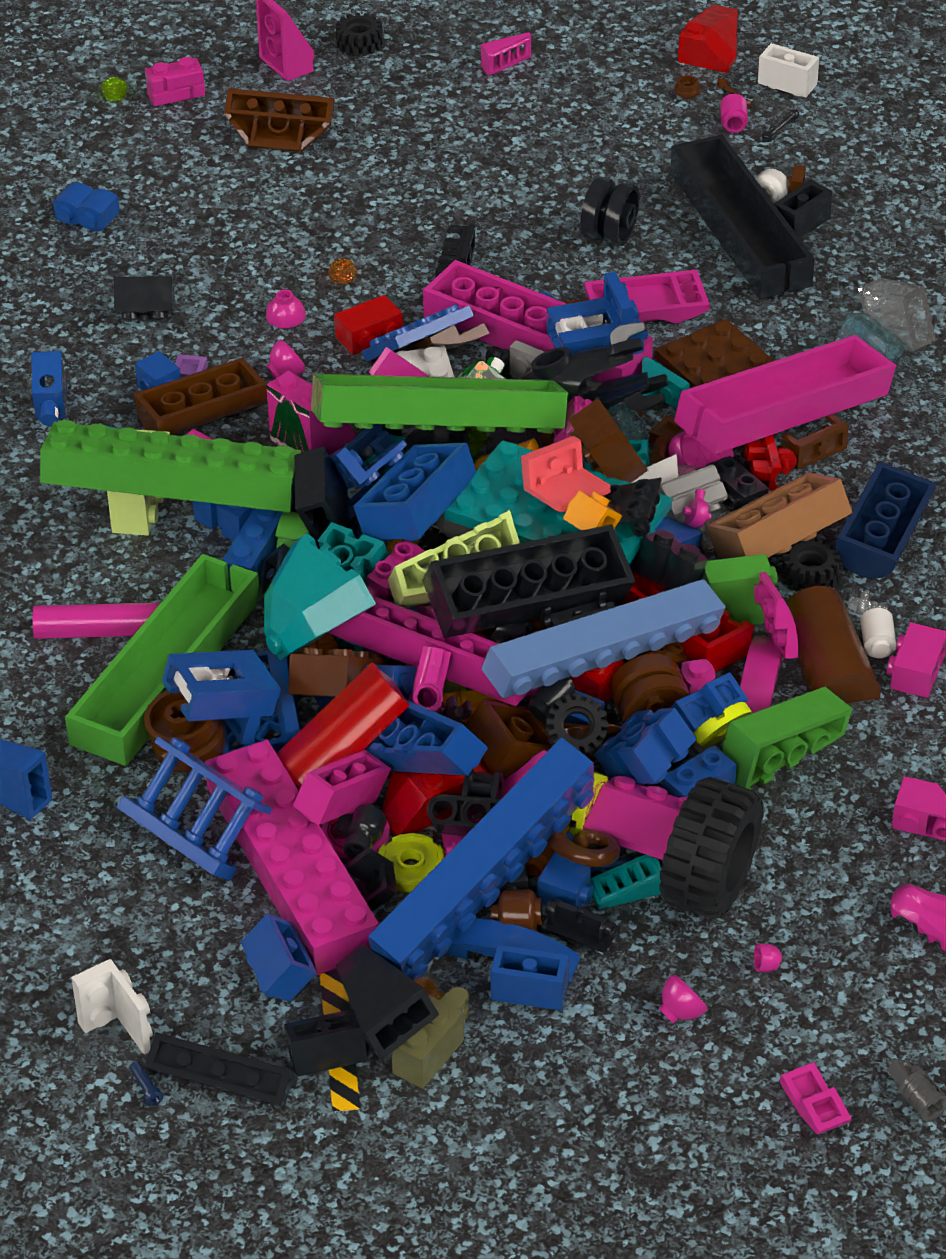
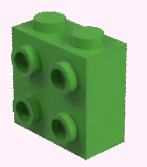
[702,554,777,625]

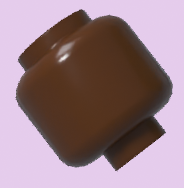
[491,889,543,931]

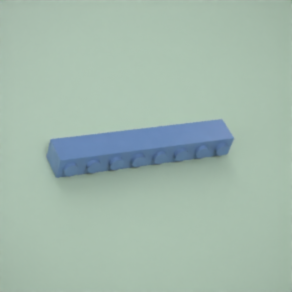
[481,579,726,699]

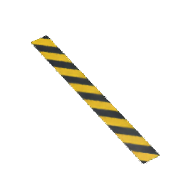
[320,969,360,1112]

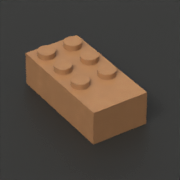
[706,472,852,559]

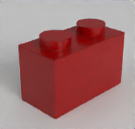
[334,295,403,355]

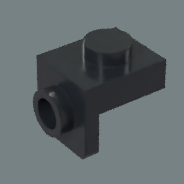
[345,848,397,912]

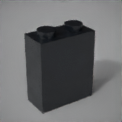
[295,446,349,549]

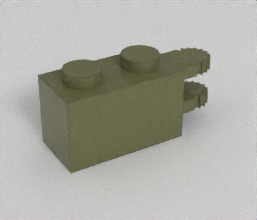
[392,986,469,1089]

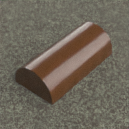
[133,357,267,435]
[786,586,881,703]

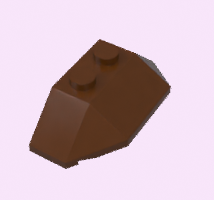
[224,88,335,152]

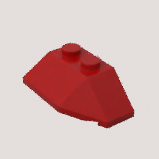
[382,758,508,836]

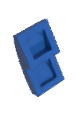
[670,673,749,733]

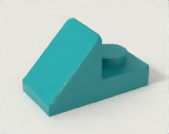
[642,356,690,409]

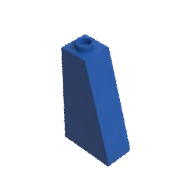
[0,739,52,820]

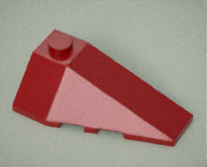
[678,4,738,73]

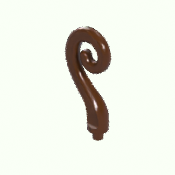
[548,816,620,867]

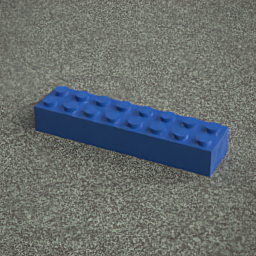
[368,737,594,982]

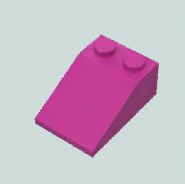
[256,0,315,81]

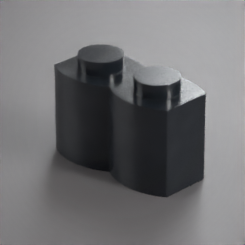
[634,530,708,591]

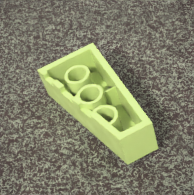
[107,429,170,536]
[388,510,520,608]

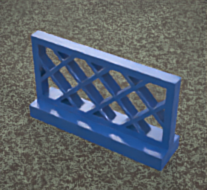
[221,649,302,754]

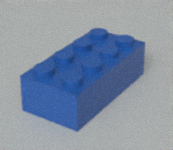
[353,443,476,542]

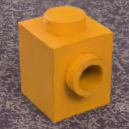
[563,490,622,530]

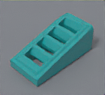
[590,855,662,910]

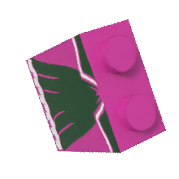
[266,371,356,456]

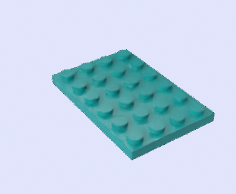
[444,440,673,564]

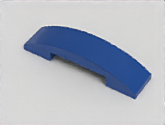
[445,918,580,986]

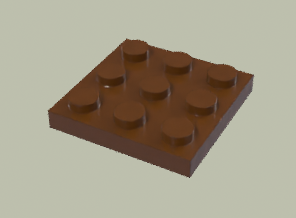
[655,319,774,389]

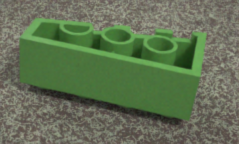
[722,687,853,790]

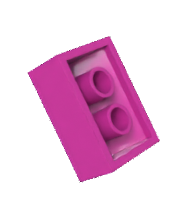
[583,776,687,860]

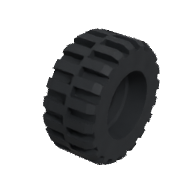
[659,777,764,919]

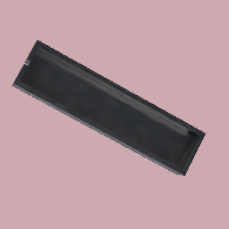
[670,134,815,299]

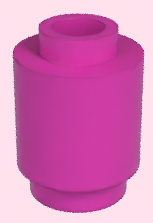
[720,94,748,133]

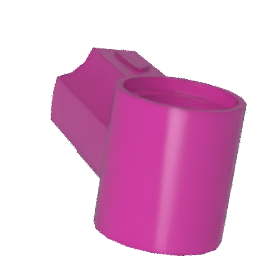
[408,646,451,711]

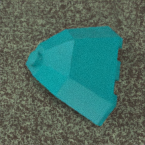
[264,533,376,661]

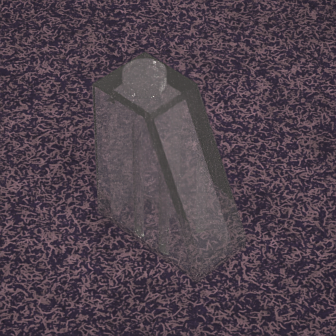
[858,278,936,351]

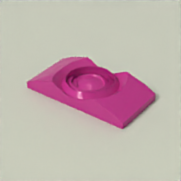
[584,269,710,324]

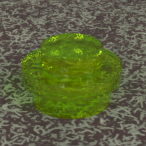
[101,77,128,101]

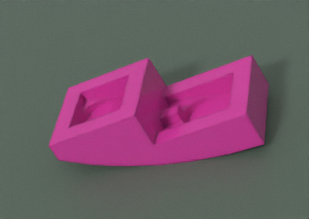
[779,1062,852,1135]

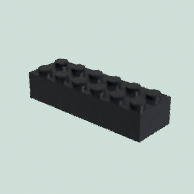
[422,524,635,638]

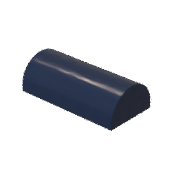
[836,461,937,579]

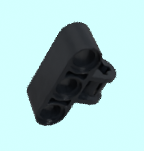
[427,769,503,836]

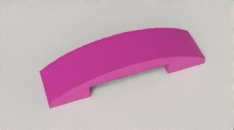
[740,635,783,713]

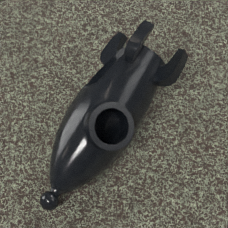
[520,322,668,412]

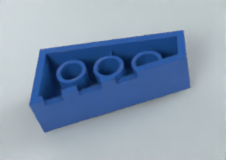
[364,700,488,776]

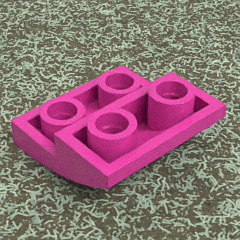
[754,572,798,659]

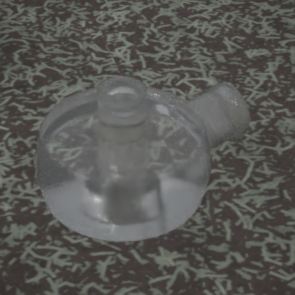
[848,591,888,620]

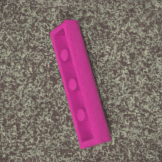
[33,602,161,639]

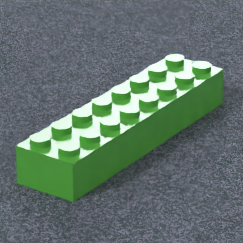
[311,373,568,433]
[40,420,301,512]
[65,554,259,766]

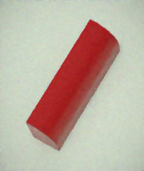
[277,662,410,788]

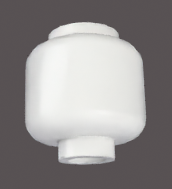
[755,169,789,203]

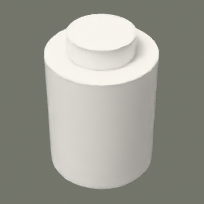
[860,608,897,658]

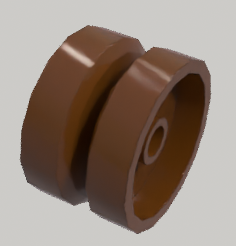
[610,654,690,723]
[144,690,226,772]

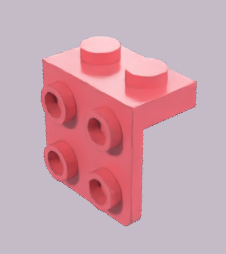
[521,436,611,512]

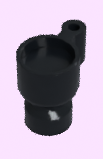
[334,804,387,859]

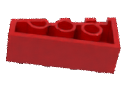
[616,572,754,672]

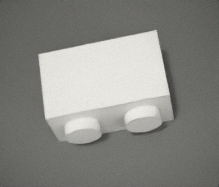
[758,43,819,97]

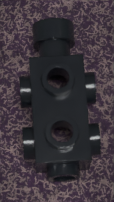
[706,456,768,512]

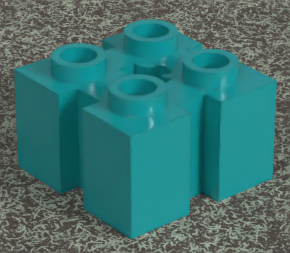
[318,522,389,585]

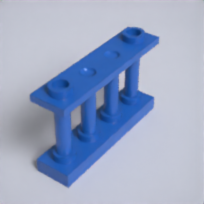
[116,737,273,880]

